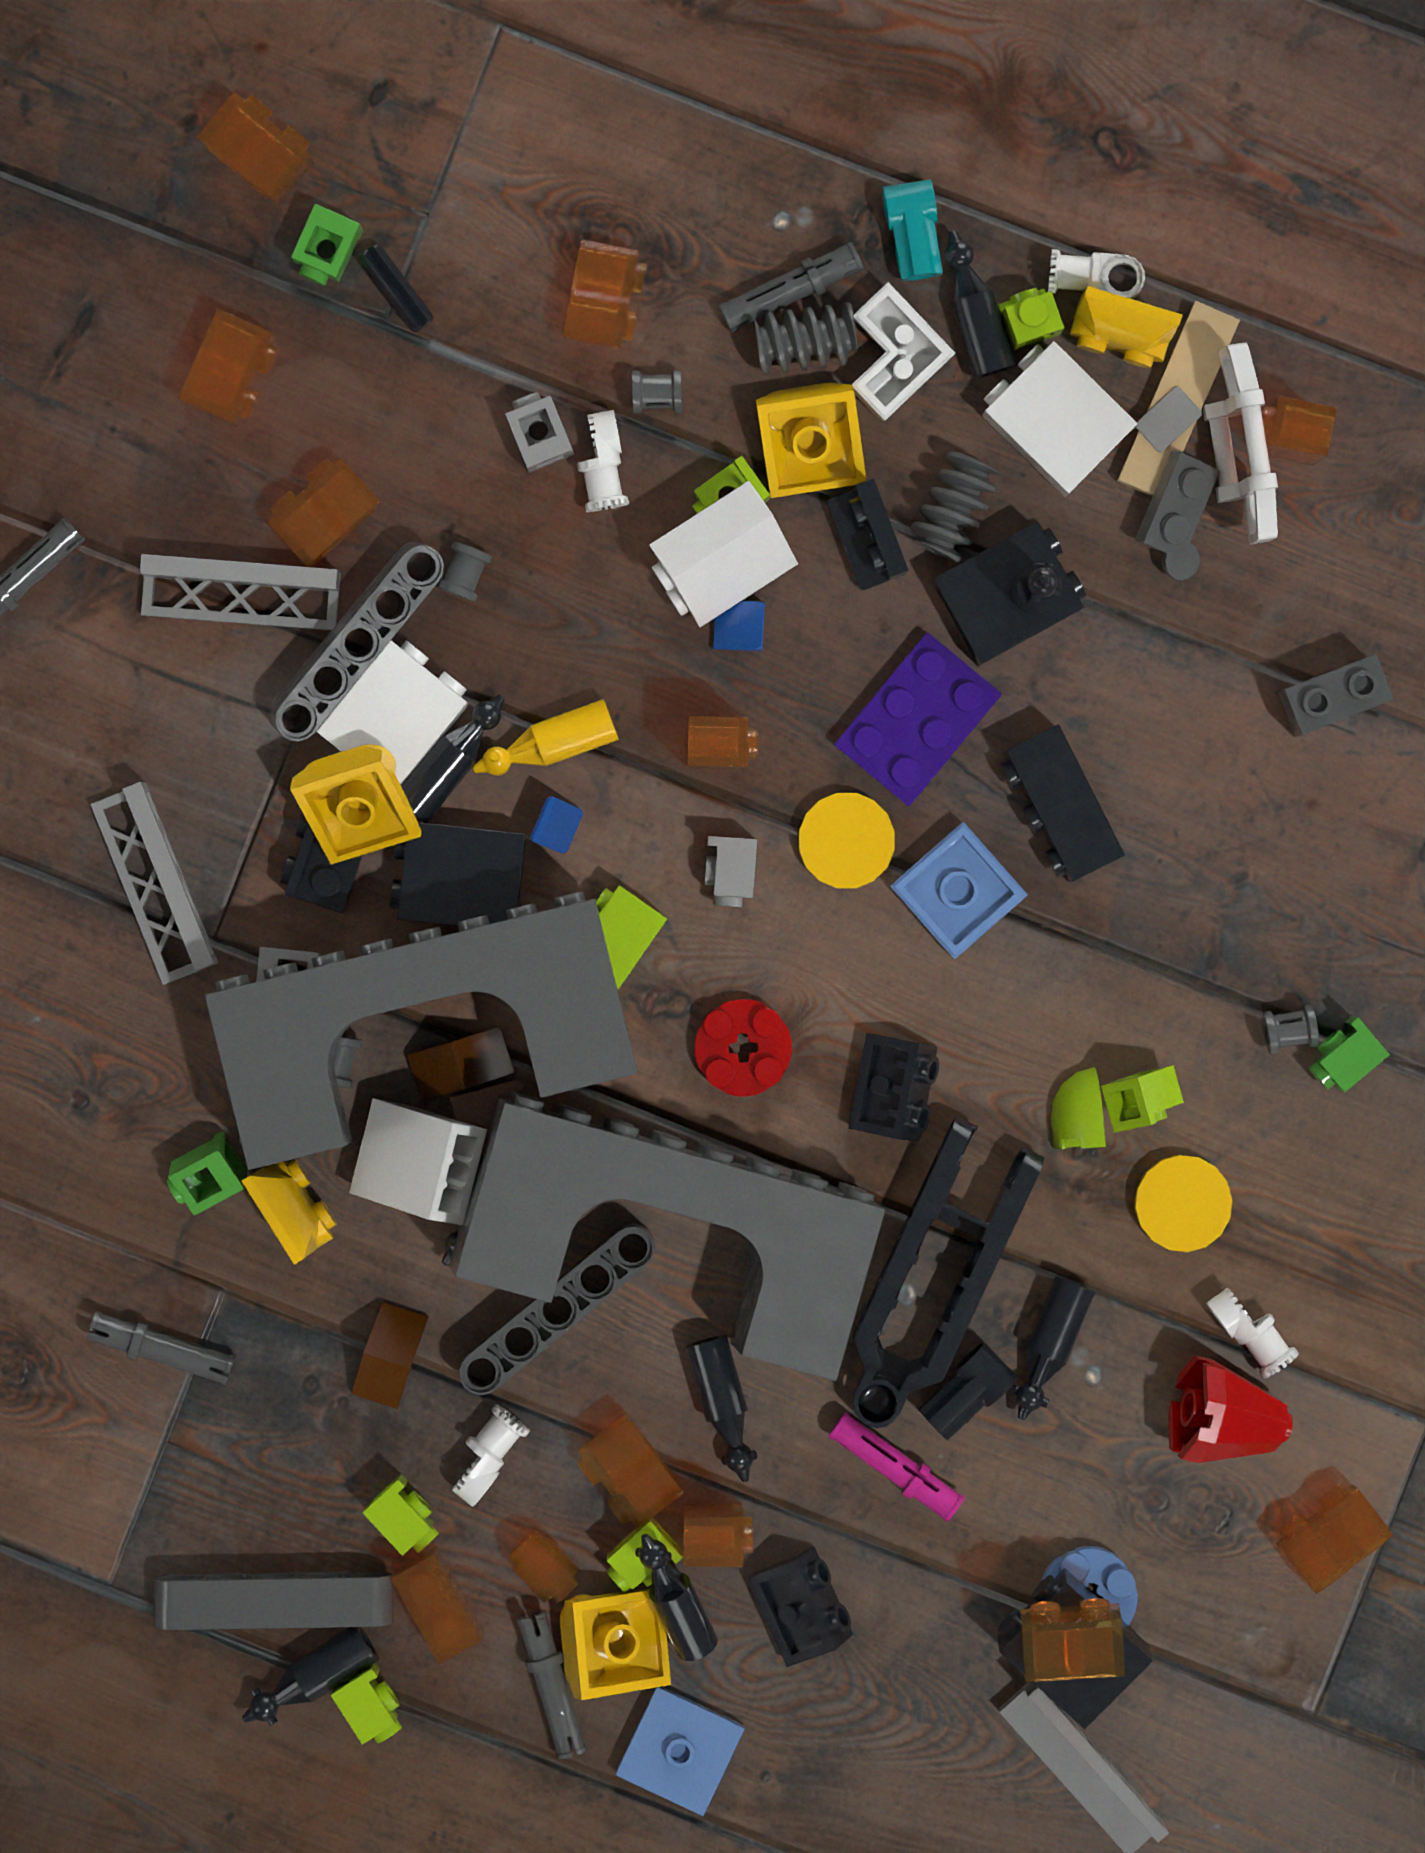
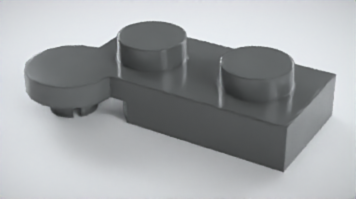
[1135,450,1220,580]

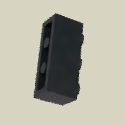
[1000,724,1125,882]

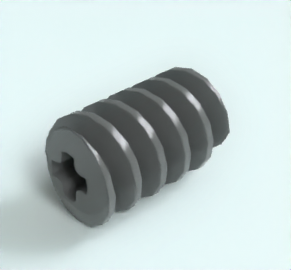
[754,302,857,375]
[910,452,1001,563]

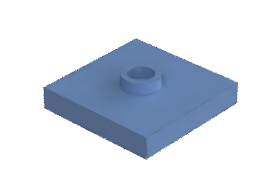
[890,822,1028,959]
[615,1686,745,1816]

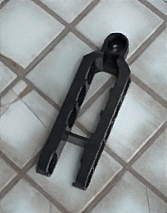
[852,1116,1044,1428]

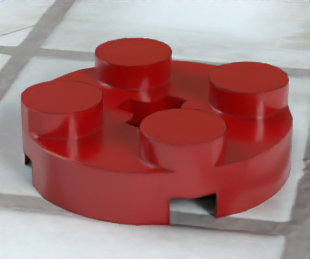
[695,999,792,1097]

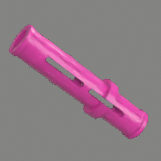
[828,1412,965,1522]

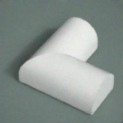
[852,282,955,422]

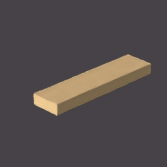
[1117,301,1240,497]

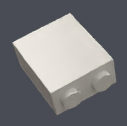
[982,341,1138,498]
[650,481,798,627]
[316,640,469,785]
[349,1098,487,1225]

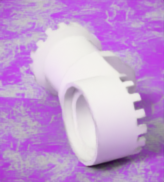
[1048,249,1145,299]
[577,410,629,512]
[1206,1287,1299,1379]
[452,1404,530,1507]

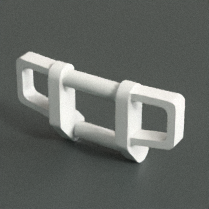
[1202,342,1278,544]

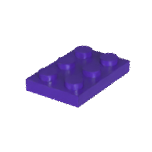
[834,632,1002,807]

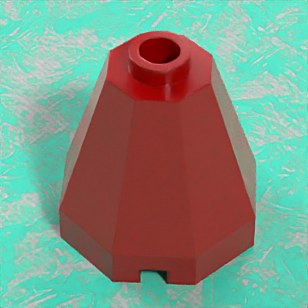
[1168,1355,1293,1463]

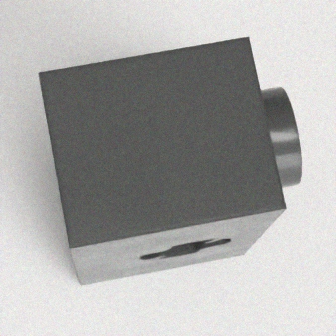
[1277,654,1394,737]

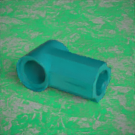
[882,179,943,282]

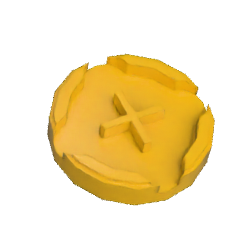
[799,793,895,888]
[1134,1154,1232,1252]

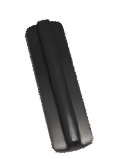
[359,244,433,333]

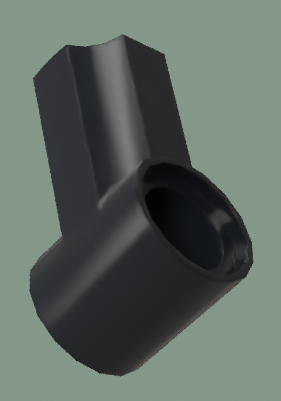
[918,1342,1018,1441]

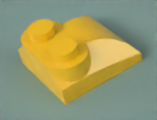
[1070,286,1182,369]
[756,382,867,498]
[290,744,422,865]
[242,1159,337,1265]
[560,1588,671,1700]

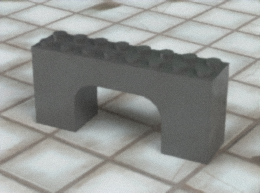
[205,891,638,1170]
[449,1091,885,1381]

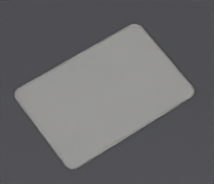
[1135,387,1202,452]

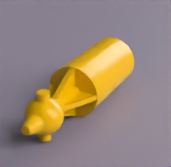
[473,699,619,776]

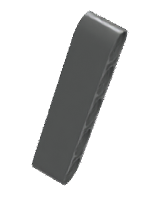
[270,542,444,741]
[459,1223,655,1395]
[154,1571,394,1630]

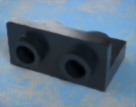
[827,478,909,591]
[280,813,363,914]
[848,1033,939,1141]
[747,1547,853,1667]

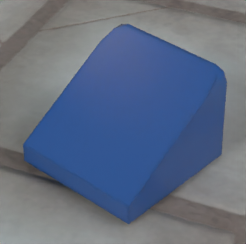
[713,601,765,652]
[530,796,583,853]

